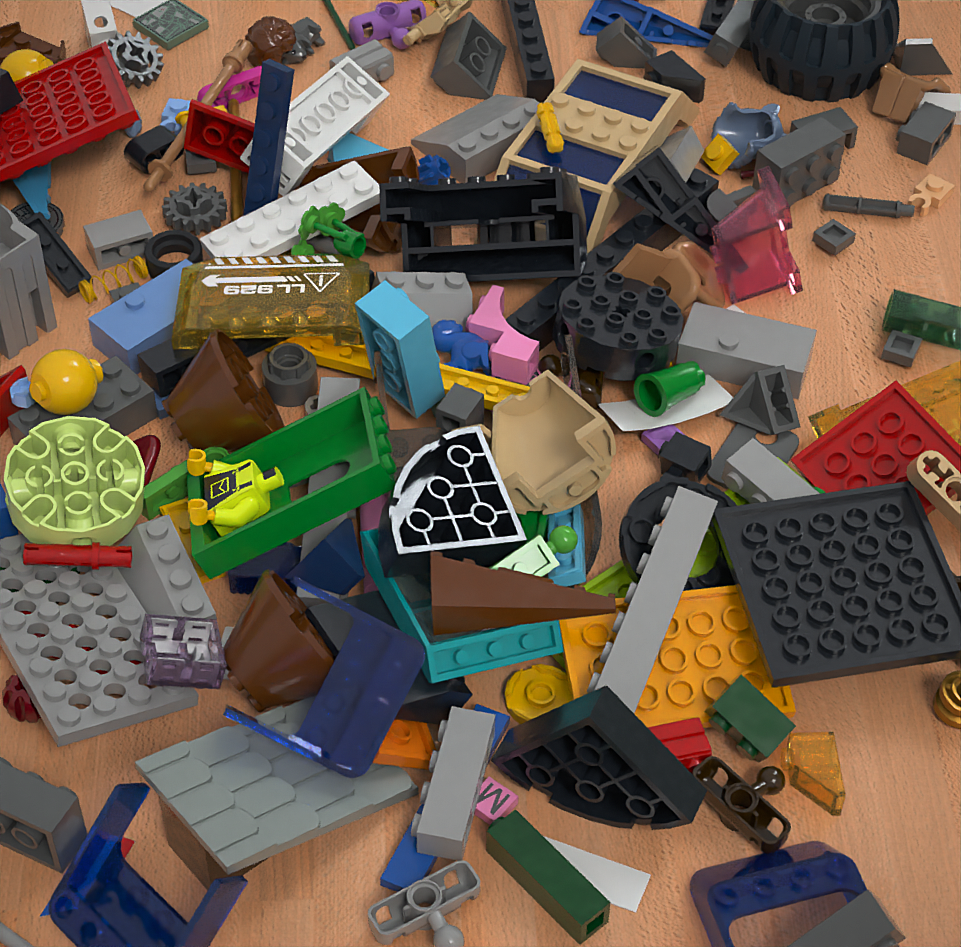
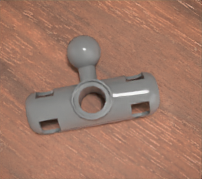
[368,860,480,947]

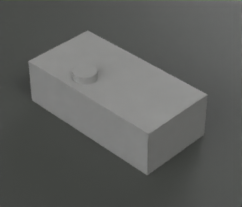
[676,302,817,399]

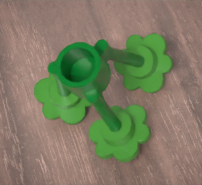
[291,202,366,276]

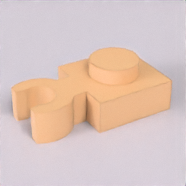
[908,173,955,217]

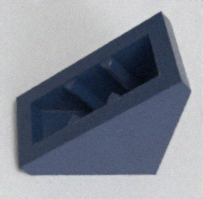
[284,518,365,596]

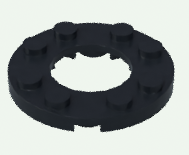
[619,477,737,591]

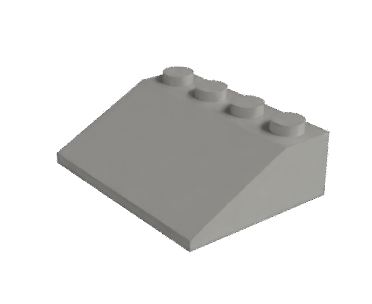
[411,94,546,183]

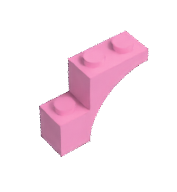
[465,285,539,385]

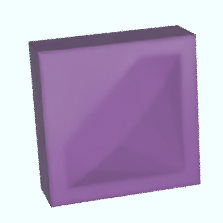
[641,424,685,455]

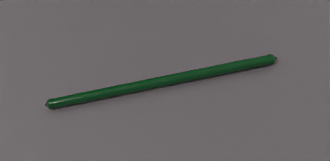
[323,0,356,50]

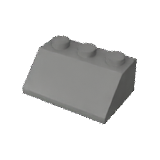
[372,271,473,332]

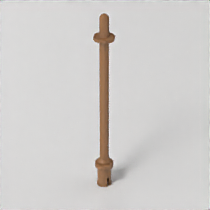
[144,39,253,192]

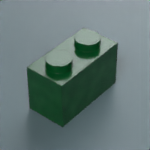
[704,674,796,763]

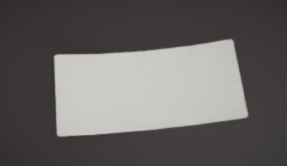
[598,375,733,431]

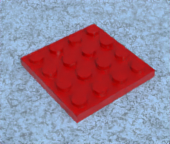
[790,380,961,515]

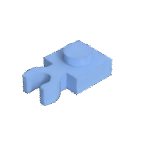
[160,98,190,135]

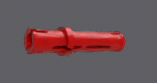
[23,542,132,570]

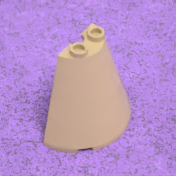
[491,370,616,515]

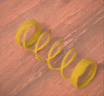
[79,255,149,304]

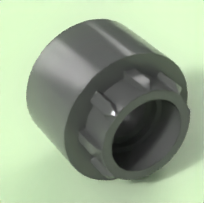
[262,343,318,407]

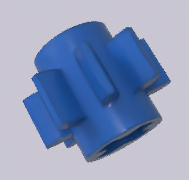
[418,154,451,185]

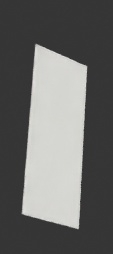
[543,836,651,913]

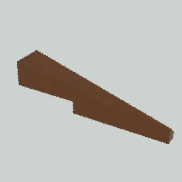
[431,551,616,636]

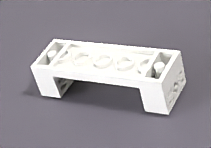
[240,56,390,196]

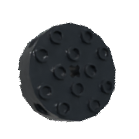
[552,272,684,381]

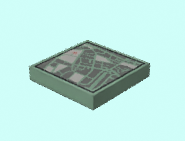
[132,0,209,50]

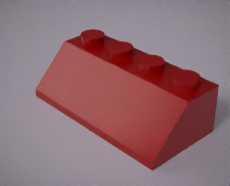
[184,99,255,173]

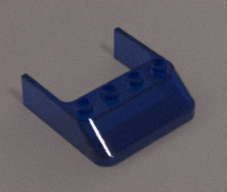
[223,576,425,778]

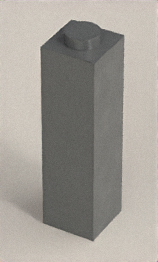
[704,0,754,67]

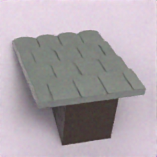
[135,693,418,896]

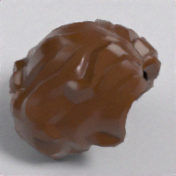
[245,16,297,67]

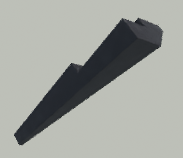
[612,145,749,275]

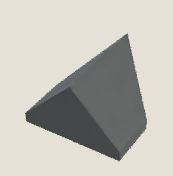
[893,38,952,76]
[720,365,801,435]

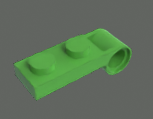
[141,447,229,521]

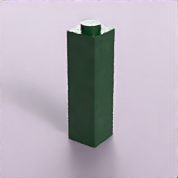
[486,809,611,945]

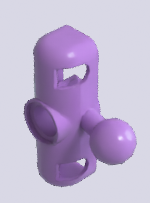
[349,0,426,49]

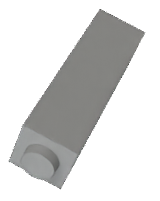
[660,126,704,183]

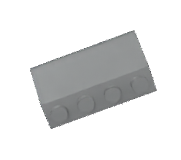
[117,514,220,656]

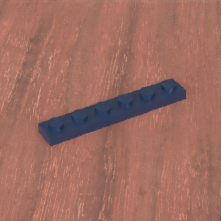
[243,59,295,216]

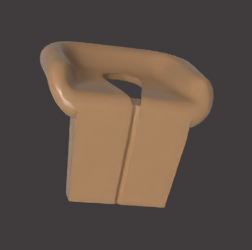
[872,63,951,124]
[653,241,725,308]
[612,243,701,314]

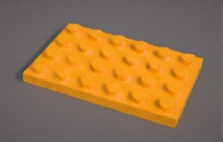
[559,585,796,728]

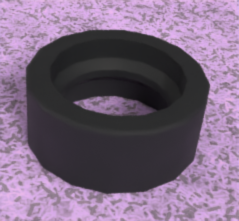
[144,230,203,279]

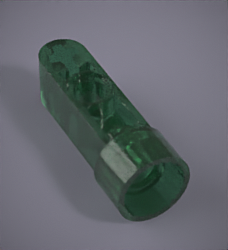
[882,289,961,350]

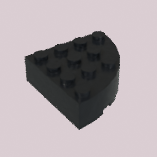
[378,426,527,578]
[491,685,707,830]

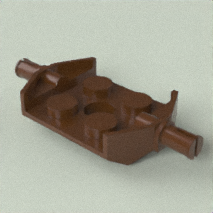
[0,21,66,65]

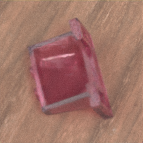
[710,166,803,304]

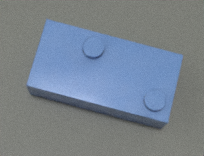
[88,259,228,374]

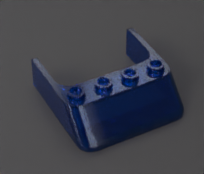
[49,783,248,947]
[690,841,867,947]

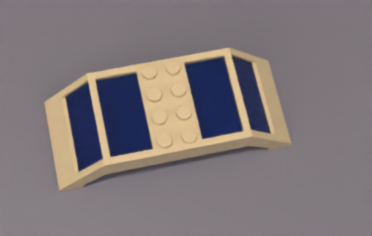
[474,59,699,254]

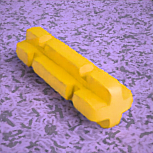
[536,102,564,154]

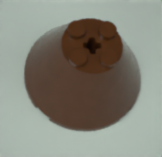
[162,328,285,451]
[217,568,355,713]

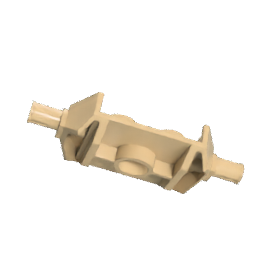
[403,0,473,46]

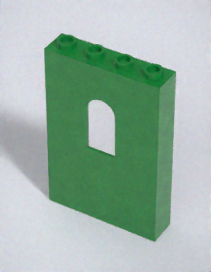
[187,386,397,579]

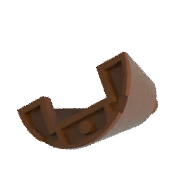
[300,147,420,253]

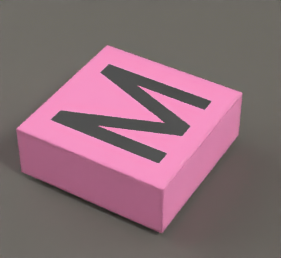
[474,777,519,825]

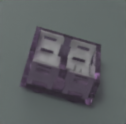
[140,614,226,689]

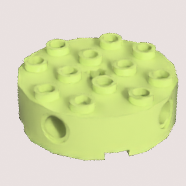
[4,416,145,546]

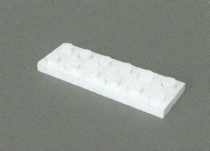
[200,160,380,278]

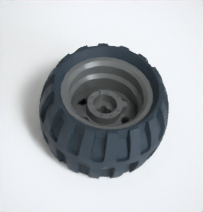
[749,0,900,103]

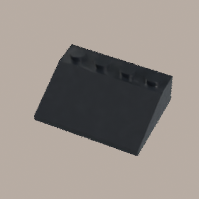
[304,590,473,725]

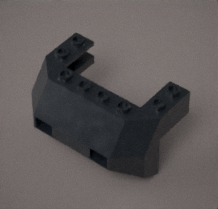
[379,166,587,282]

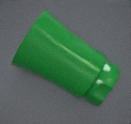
[634,361,706,417]

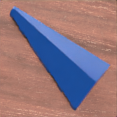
[579,0,713,48]

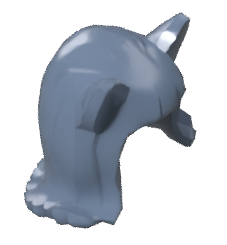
[711,102,787,169]

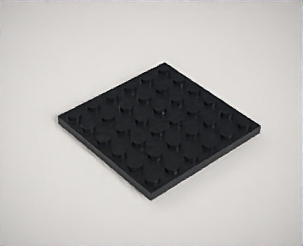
[712,481,961,688]

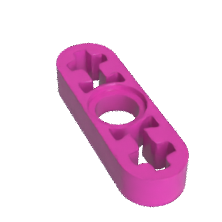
[197,66,262,108]

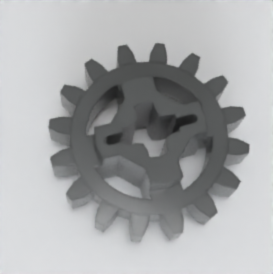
[107,31,164,89]
[162,182,228,235]

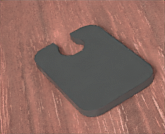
[706,423,799,489]

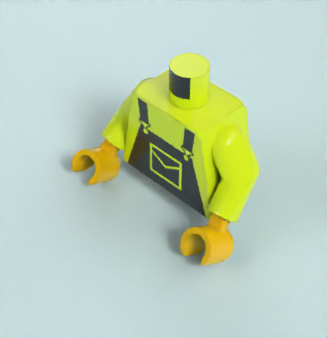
[187,449,284,537]

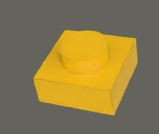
[701,133,740,175]

